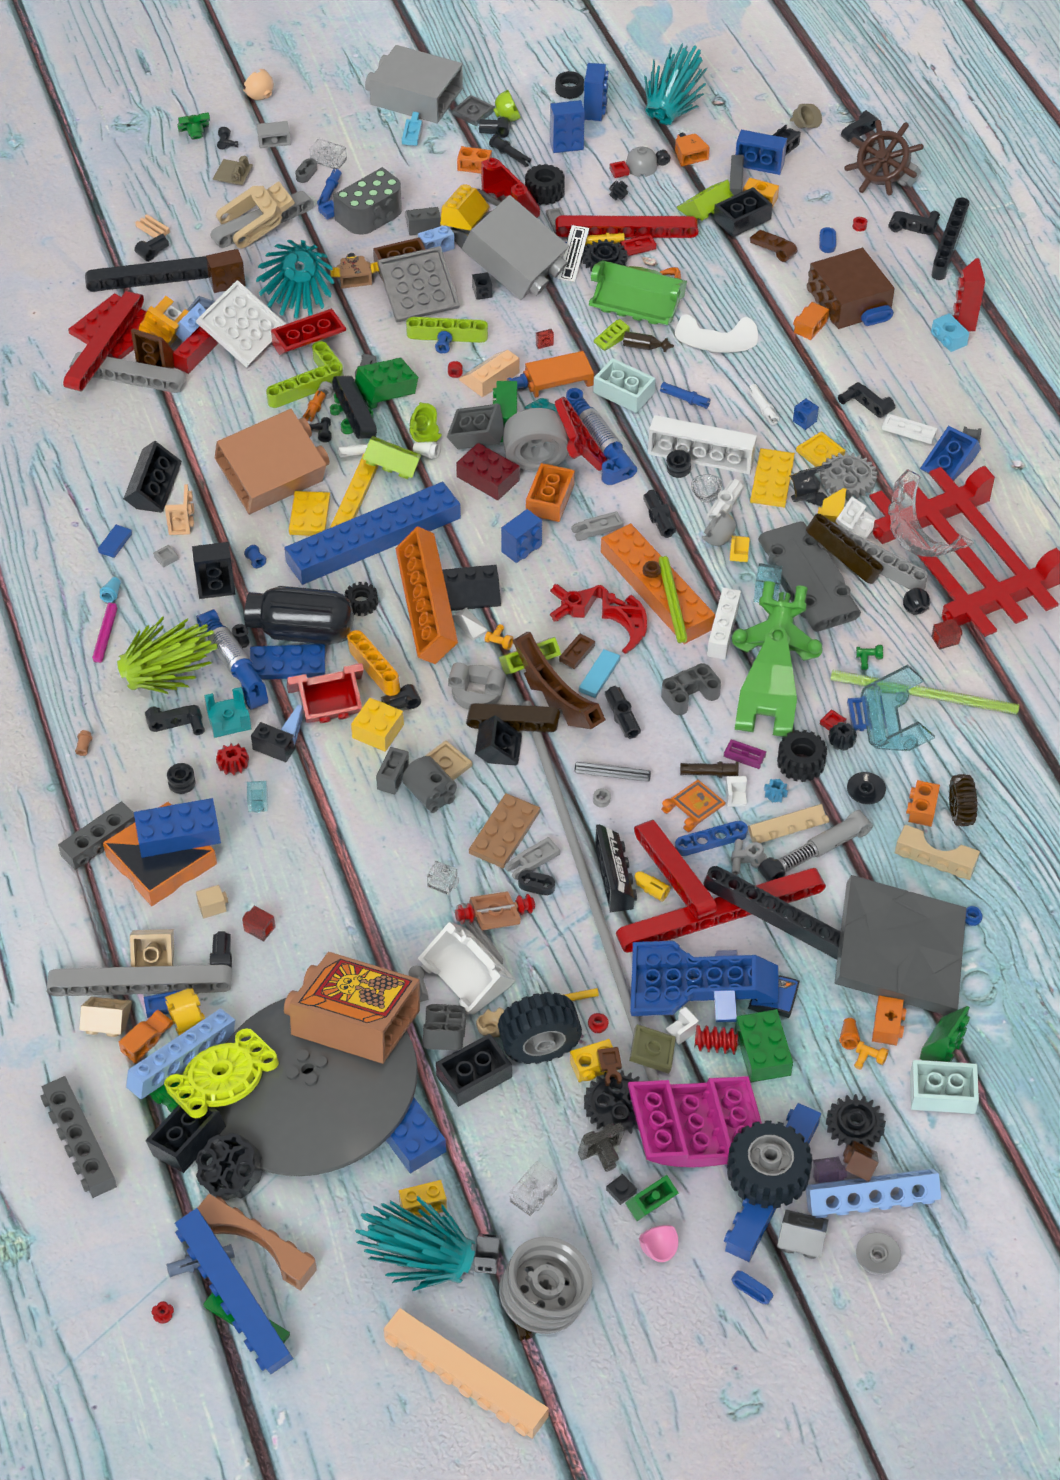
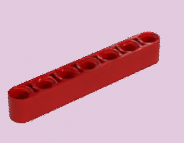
[634,819,717,919]

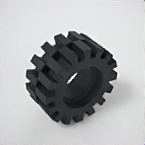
[344,582,378,616]

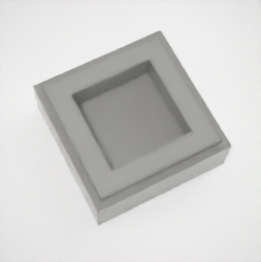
[153,545,179,568]

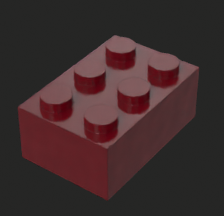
[456,443,520,500]

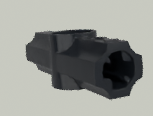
[643,489,676,538]
[605,685,641,739]

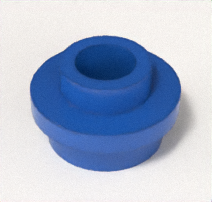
[965,906,983,926]

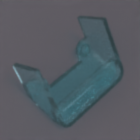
[861,664,935,751]

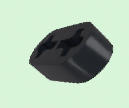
[518,871,555,895]

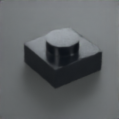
[606,1174,637,1205]

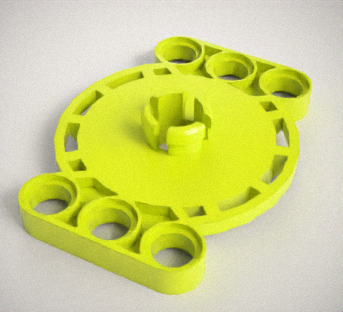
[164,1028,279,1118]

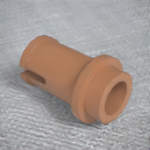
[75,730,93,756]

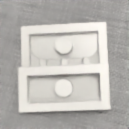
[836,497,877,539]

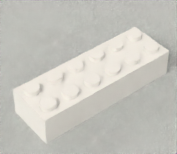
[648,415,757,475]

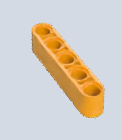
[347,630,400,696]

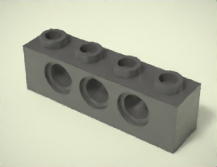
[58,801,135,870]

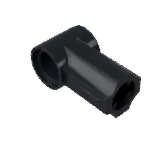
[479,117,510,138]
[134,234,169,262]
[381,684,421,709]
[210,931,232,969]

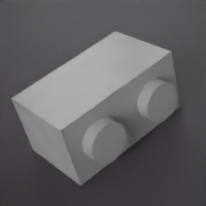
[257,121,291,148]

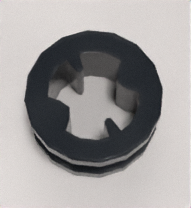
[656,149,671,166]

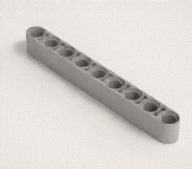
[47,965,232,996]

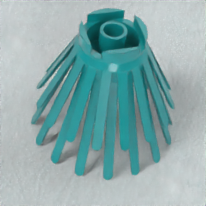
[256,240,334,319]

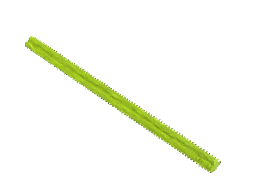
[831,670,1019,715]

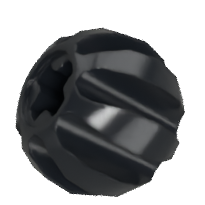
[903,588,931,615]
[828,722,857,751]

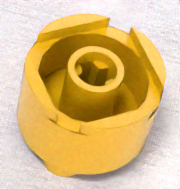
[165,988,205,1036]

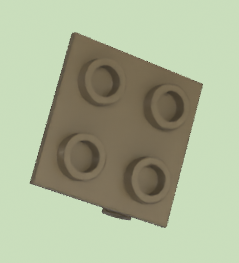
[213,155,253,185]

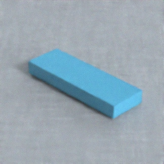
[579,649,620,698]

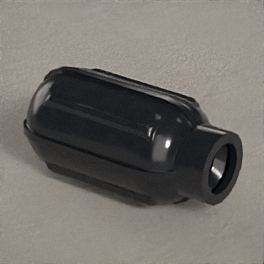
[244,586,354,645]

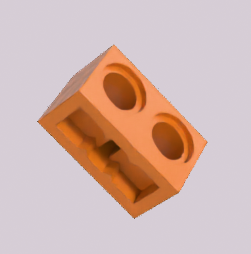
[457,146,492,174]
[906,780,940,827]

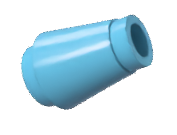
[100,577,121,603]

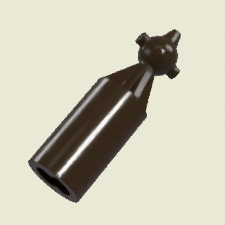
[623,331,674,352]

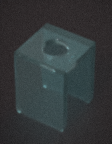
[753,563,783,603]

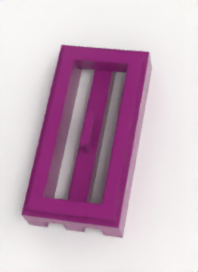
[723,739,767,769]

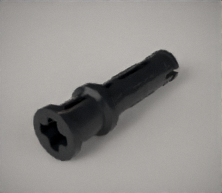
[489,134,532,167]

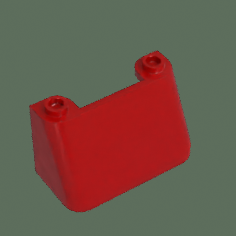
[481,158,540,218]

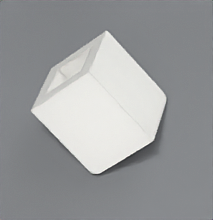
[725,776,747,807]
[666,1007,699,1045]

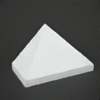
[452,608,488,640]

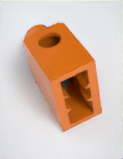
[675,132,710,167]

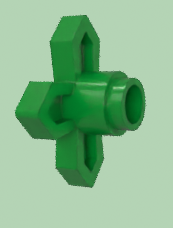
[177,112,210,140]

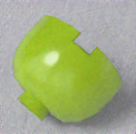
[493,90,521,122]

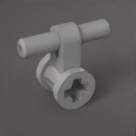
[731,839,767,875]

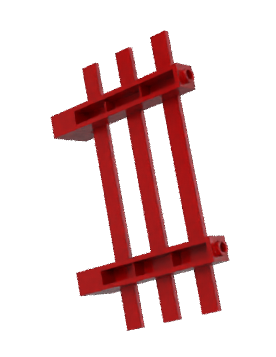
[869,466,1060,637]

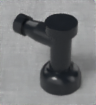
[217,127,238,150]
[309,417,332,443]

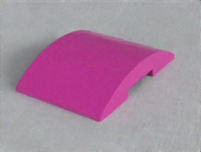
[628,1076,762,1167]

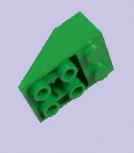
[919,1006,970,1062]

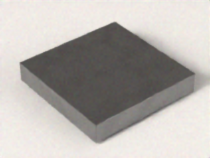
[452,95,495,127]

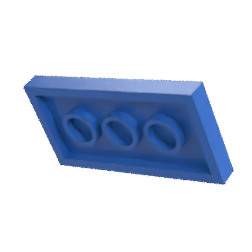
[250,644,325,680]

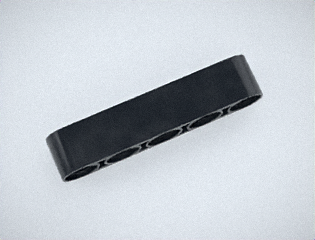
[332,376,377,439]

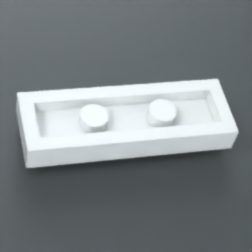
[882,414,937,444]

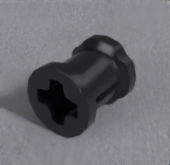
[232,624,250,648]

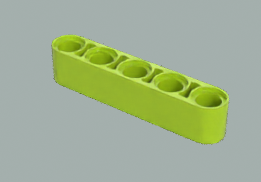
[406,317,488,343]

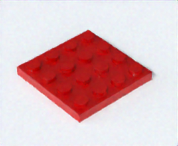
[68,293,147,359]

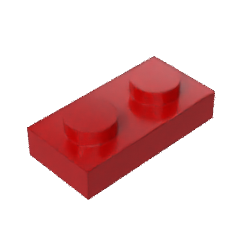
[620,234,657,256]

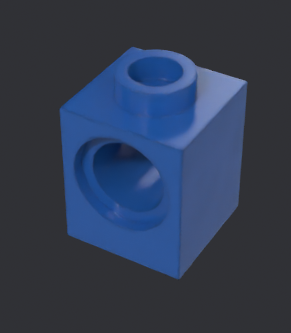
[793,398,819,430]

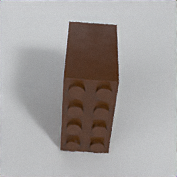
[807,247,895,329]

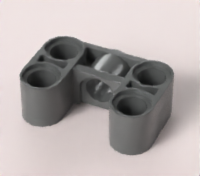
[661,663,721,715]
[423,1004,466,1050]

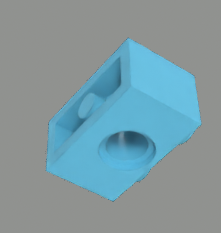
[931,313,969,352]

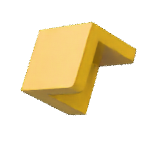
[730,535,750,562]

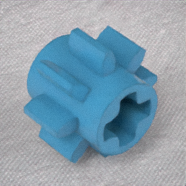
[764,779,788,803]

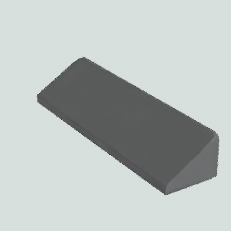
[730,155,744,195]

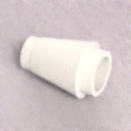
[413,442,440,459]

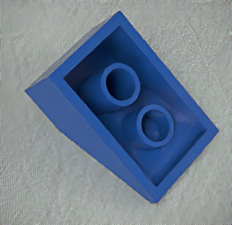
[920,425,981,481]

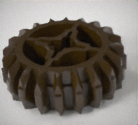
[948,774,978,827]

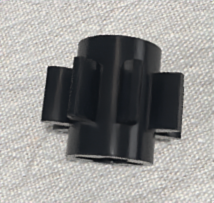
[609,180,628,200]

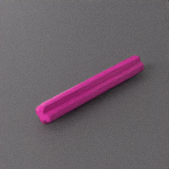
[92,603,118,663]

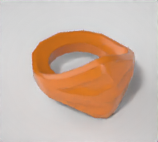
[660,267,681,279]

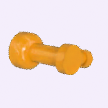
[485,624,514,650]
[854,1041,889,1070]

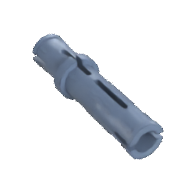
[166,1244,235,1278]

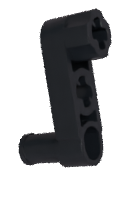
[841,110,879,148]
[888,211,940,235]
[838,382,895,418]
[145,705,205,735]

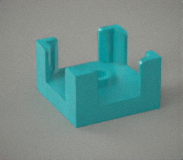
[204,687,252,738]

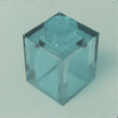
[247,781,268,813]

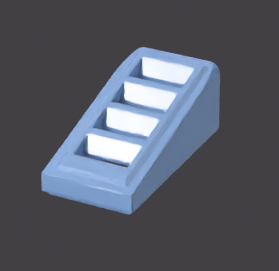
[281,705,303,745]

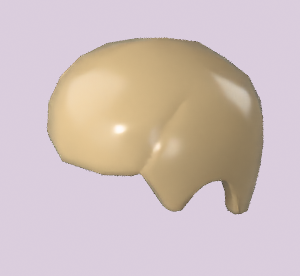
[476,1007,504,1038]

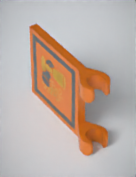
[661,780,726,832]

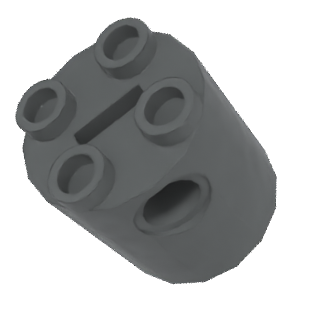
[402,756,457,813]

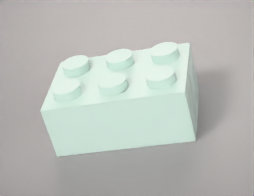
[593,358,656,413]
[910,1060,979,1114]

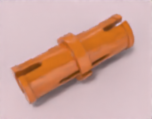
[303,391,326,422]

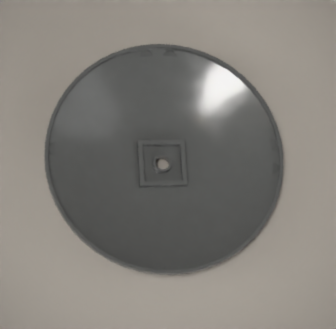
[213,998,418,1176]

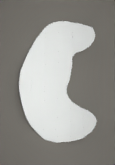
[675,315,758,353]

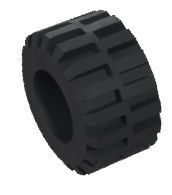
[525,164,565,205]
[777,730,827,782]

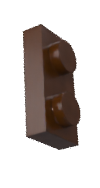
[559,633,595,669]

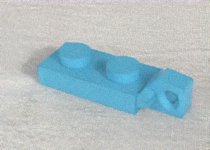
[402,112,422,146]

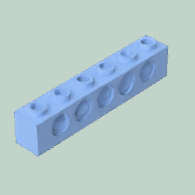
[126,1008,235,1099]
[806,1169,941,1218]

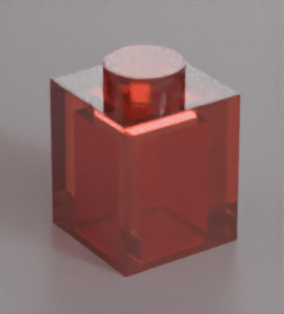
[931,619,962,650]
[242,905,276,942]

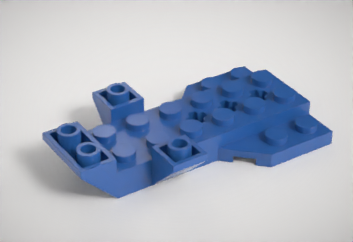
[630,941,779,1022]

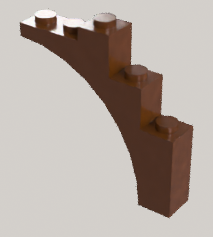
[512,632,606,729]

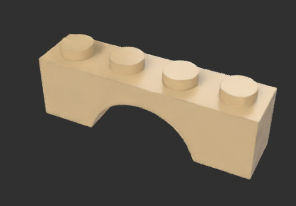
[895,825,980,880]

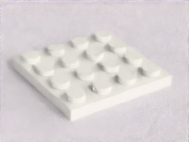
[196,280,286,368]

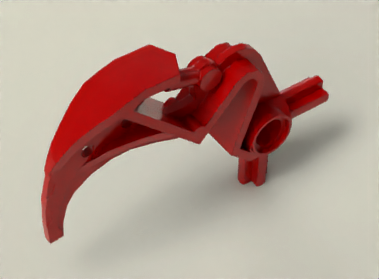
[550,584,647,654]

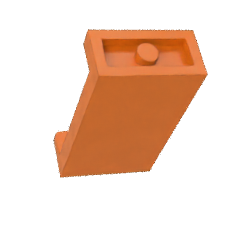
[523,351,594,398]

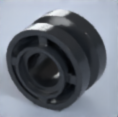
[666,450,691,478]
[167,763,196,794]

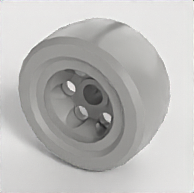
[503,408,569,471]

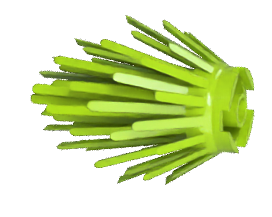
[117,616,218,694]

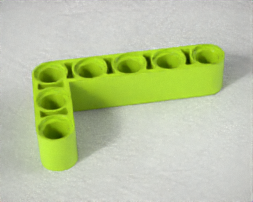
[266,341,344,408]

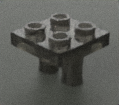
[578,1123,625,1172]

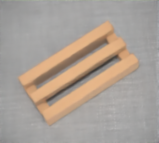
[135,214,170,238]

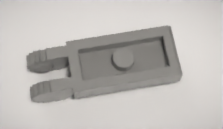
[571,511,624,541]
[505,837,560,880]

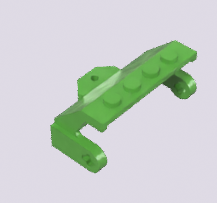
[588,260,687,325]

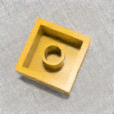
[351,698,404,752]

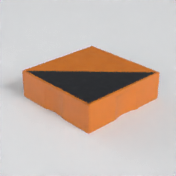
[103,802,217,906]

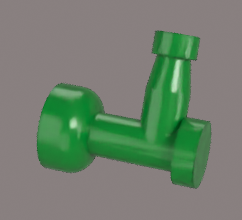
[856,645,883,670]

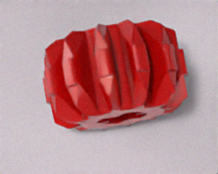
[216,743,249,775]

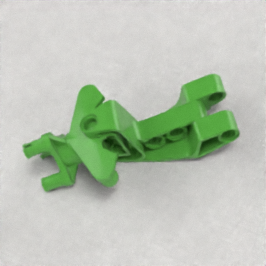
[732,581,823,737]

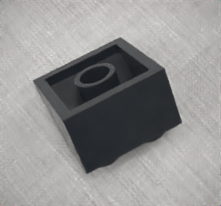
[475,715,522,766]

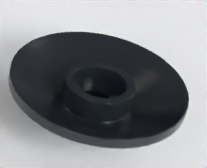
[847,772,886,804]

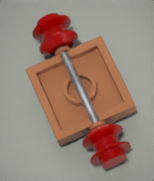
[455,891,535,930]

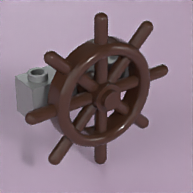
[844,120,924,196]

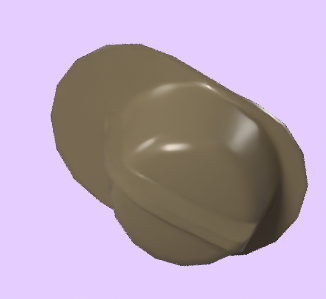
[790,104,822,129]

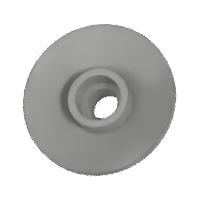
[856,1232,901,1274]

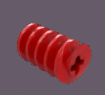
[694,1025,738,1055]

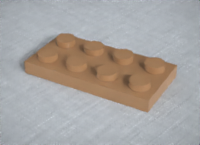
[469,793,540,869]

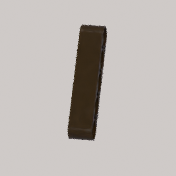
[806,514,884,584]
[466,703,560,732]

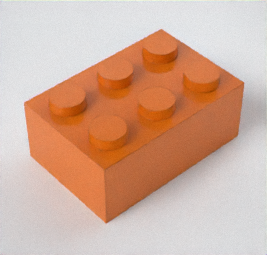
[526,463,575,522]

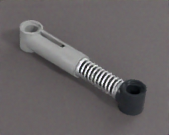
[758,810,873,882]

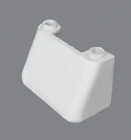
[418,922,516,1015]

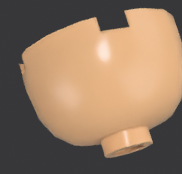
[243,69,274,100]

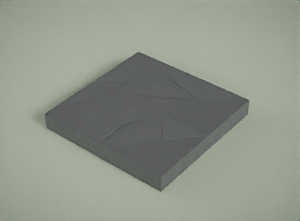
[834,875,966,1015]

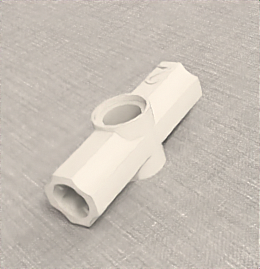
[706,479,744,522]

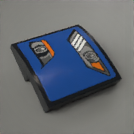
[748,975,800,1018]

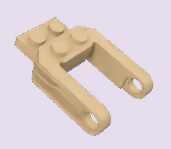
[216,181,295,249]

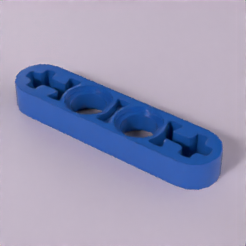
[675,821,748,856]

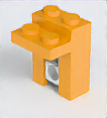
[138,296,189,346]

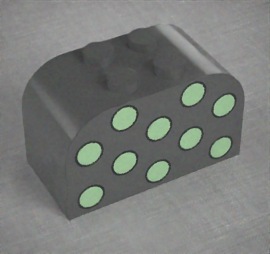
[333,167,402,235]

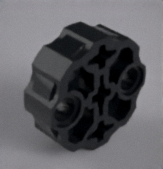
[196,1133,262,1200]

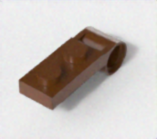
[750,230,798,262]

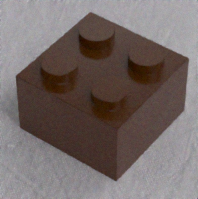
[206,249,246,293]

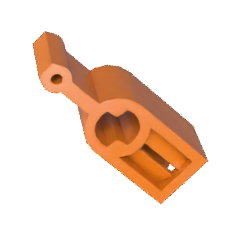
[119,1010,173,1063]

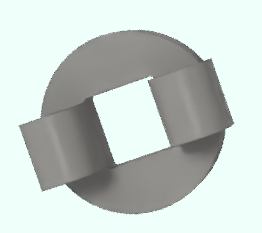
[448,662,506,710]

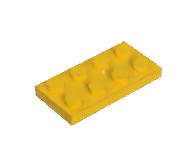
[750,448,795,508]

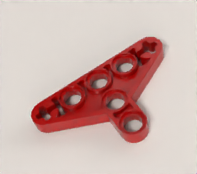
[555,397,607,471]

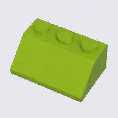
[677,179,734,221]
[363,436,422,479]

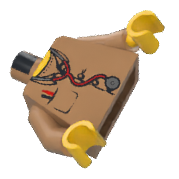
[330,253,379,289]

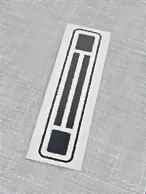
[557,225,589,282]

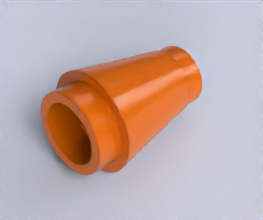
[839,1018,860,1050]

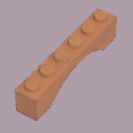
[197,1194,317,1291]

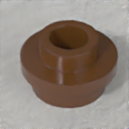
[642,561,661,578]

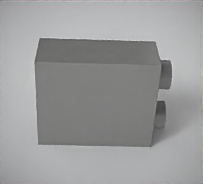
[365,45,463,124]
[461,195,569,300]

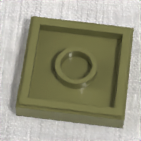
[629,1024,676,1074]

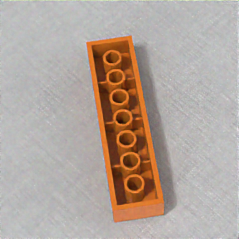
[601,523,715,644]
[395,526,458,664]

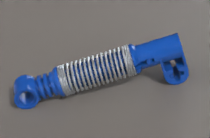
[566,388,638,485]
[196,609,268,710]

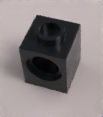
[472,272,492,300]

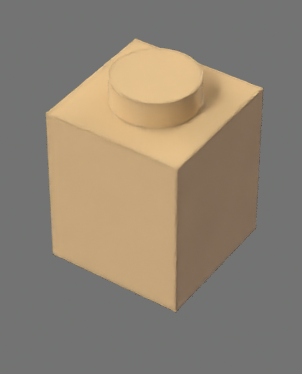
[196,885,228,919]

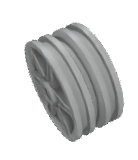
[499,1237,592,1334]

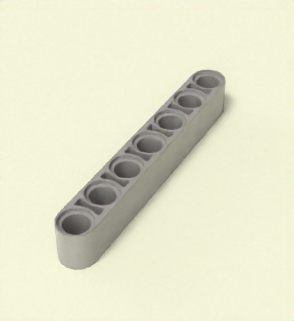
[210,191,314,248]
[69,352,186,393]
[832,522,928,590]

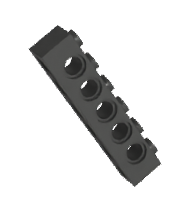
[40,1076,117,1198]

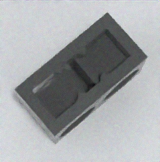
[376,746,409,795]

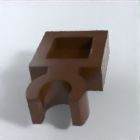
[597,1047,622,1086]

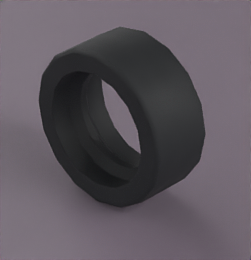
[555,71,584,99]

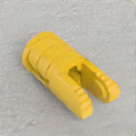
[634,871,671,902]

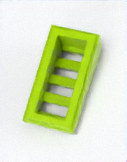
[593,319,630,351]

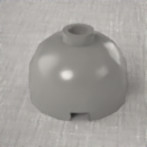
[626,146,657,177]
[702,510,736,546]

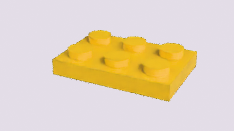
[289,491,330,536]

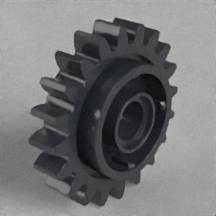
[582,239,627,272]
[826,1094,886,1148]

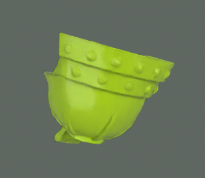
[409,402,442,442]

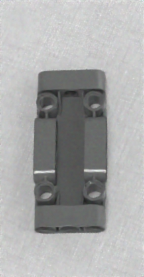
[758,521,861,632]

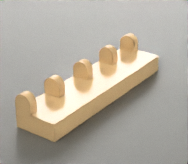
[748,804,829,843]

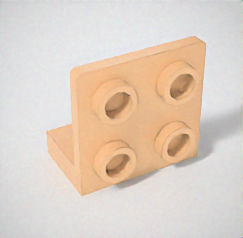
[165,484,194,535]

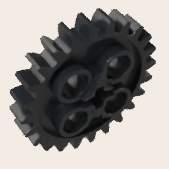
[584,1070,640,1136]

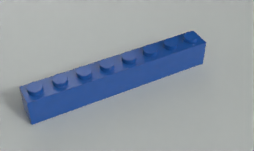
[724,1103,821,1262]
[174,1208,294,1375]

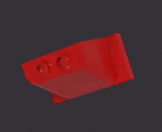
[286,663,364,723]

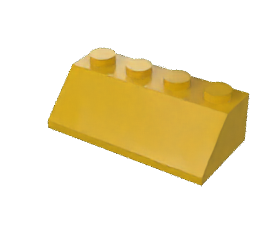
[440,184,490,231]

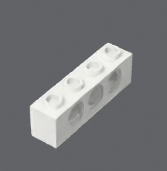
[707,588,741,660]

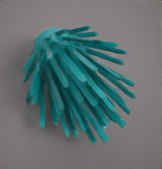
[644,43,708,125]
[355,1196,475,1291]

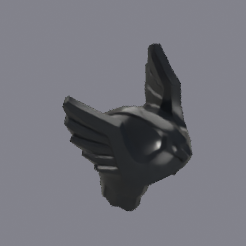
[789,463,832,507]

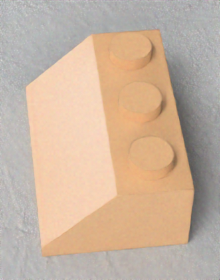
[459,350,519,398]

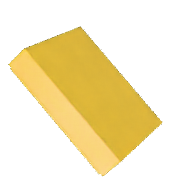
[796,431,846,467]

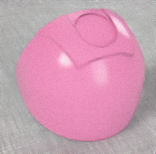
[639,1225,678,1262]

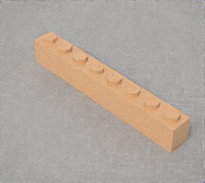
[384,1308,549,1439]

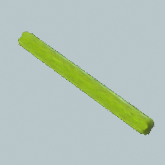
[659,556,687,643]

